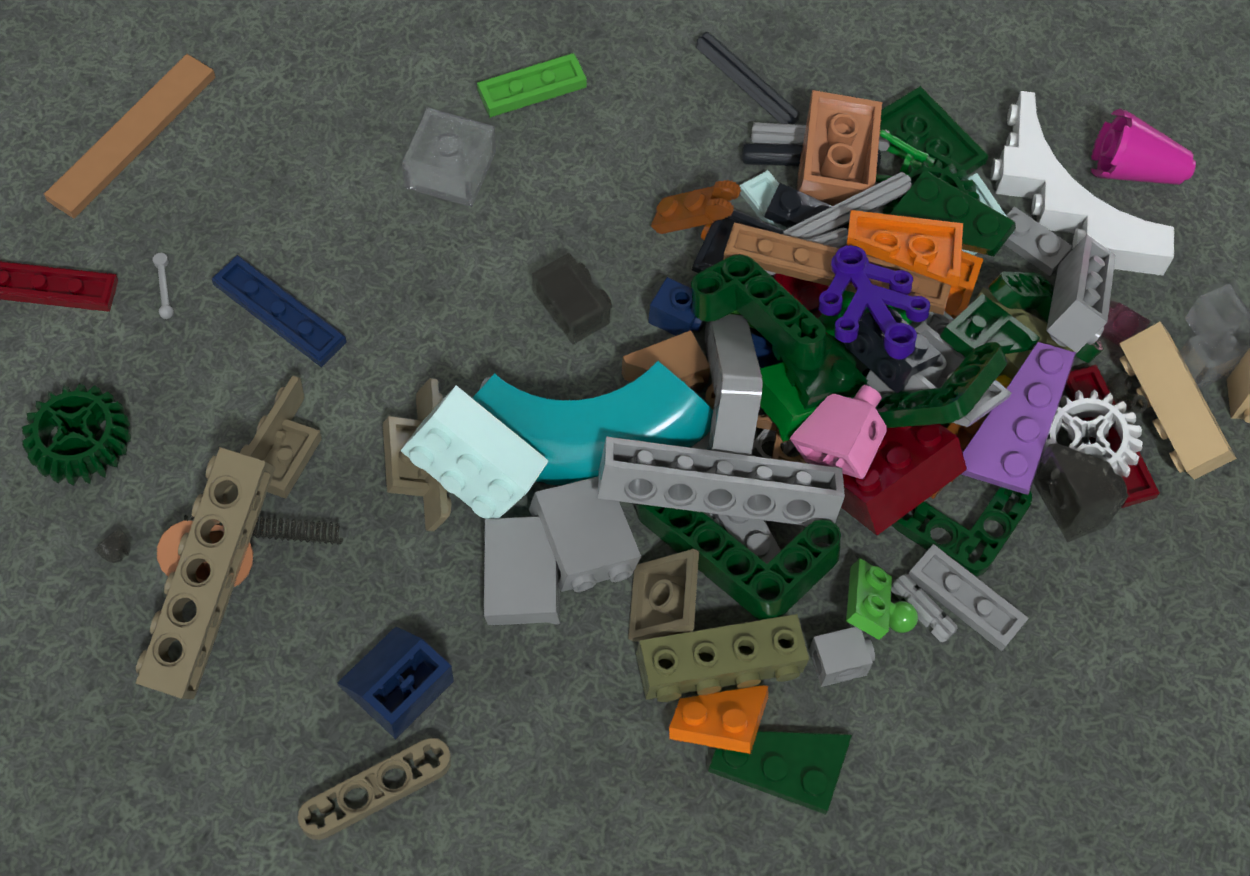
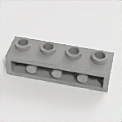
[1046,234,1116,353]

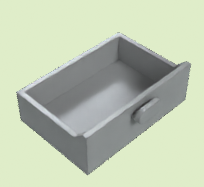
[484,516,561,625]

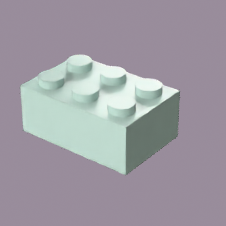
[400,386,549,519]

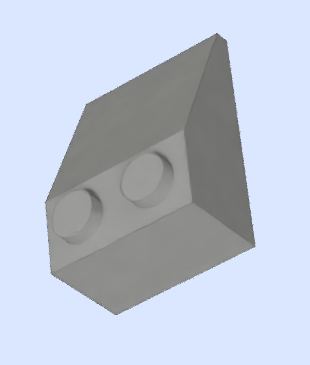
[866,323,1012,427]

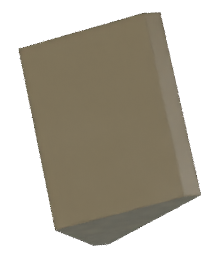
[628,549,699,642]

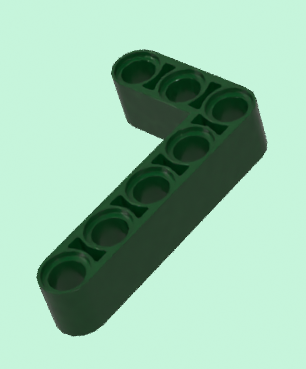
[636,504,841,620]

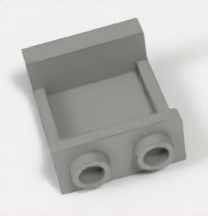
[529,476,641,592]

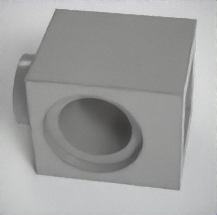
[809,627,875,687]

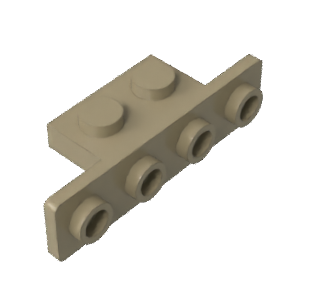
[223,376,322,505]
[383,378,452,531]

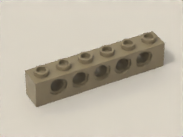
[136,447,276,699]

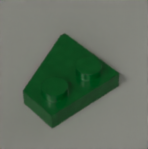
[940,294,1040,357]

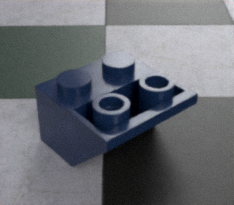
[337,627,454,739]

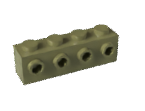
[636,614,809,702]

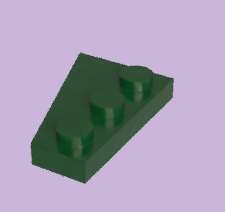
[889,170,1016,256]
[708,731,852,815]

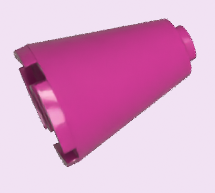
[1091,109,1196,185]

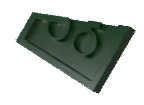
[880,86,989,175]

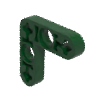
[989,272,1104,363]
[876,342,1008,428]
[892,487,1032,577]

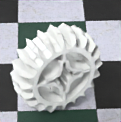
[1042,389,1143,492]

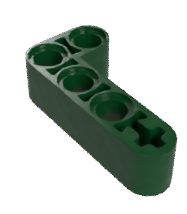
[691,255,826,371]

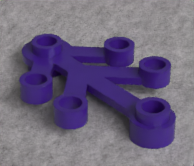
[819,245,930,359]

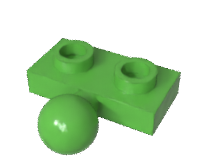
[846,558,918,640]

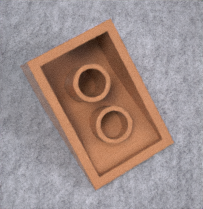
[796,90,882,206]

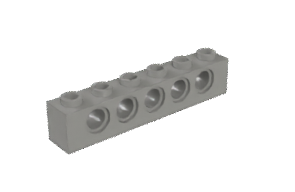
[598,437,845,526]

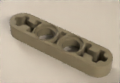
[298,738,451,840]

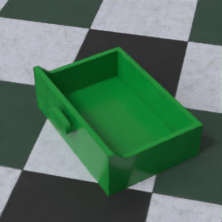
[760,362,856,442]

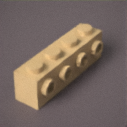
[1119,322,1237,480]

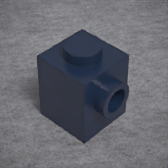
[648,277,706,336]

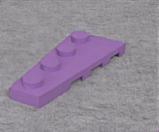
[961,342,1076,495]

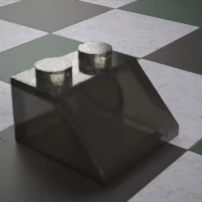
[1033,443,1129,542]

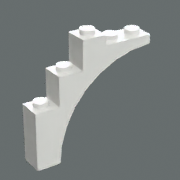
[991,91,1174,275]

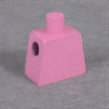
[790,385,887,480]

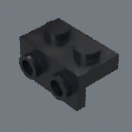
[845,304,941,393]

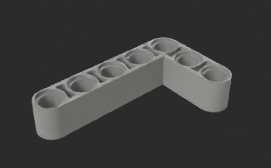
[705,314,762,456]

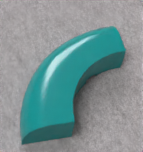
[472,361,713,486]

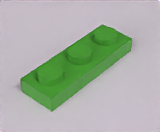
[477,53,587,117]

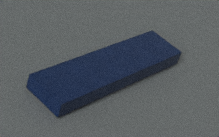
[211,255,347,367]

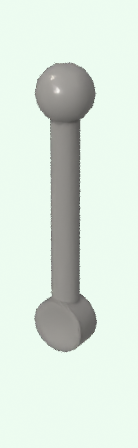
[153,253,174,319]

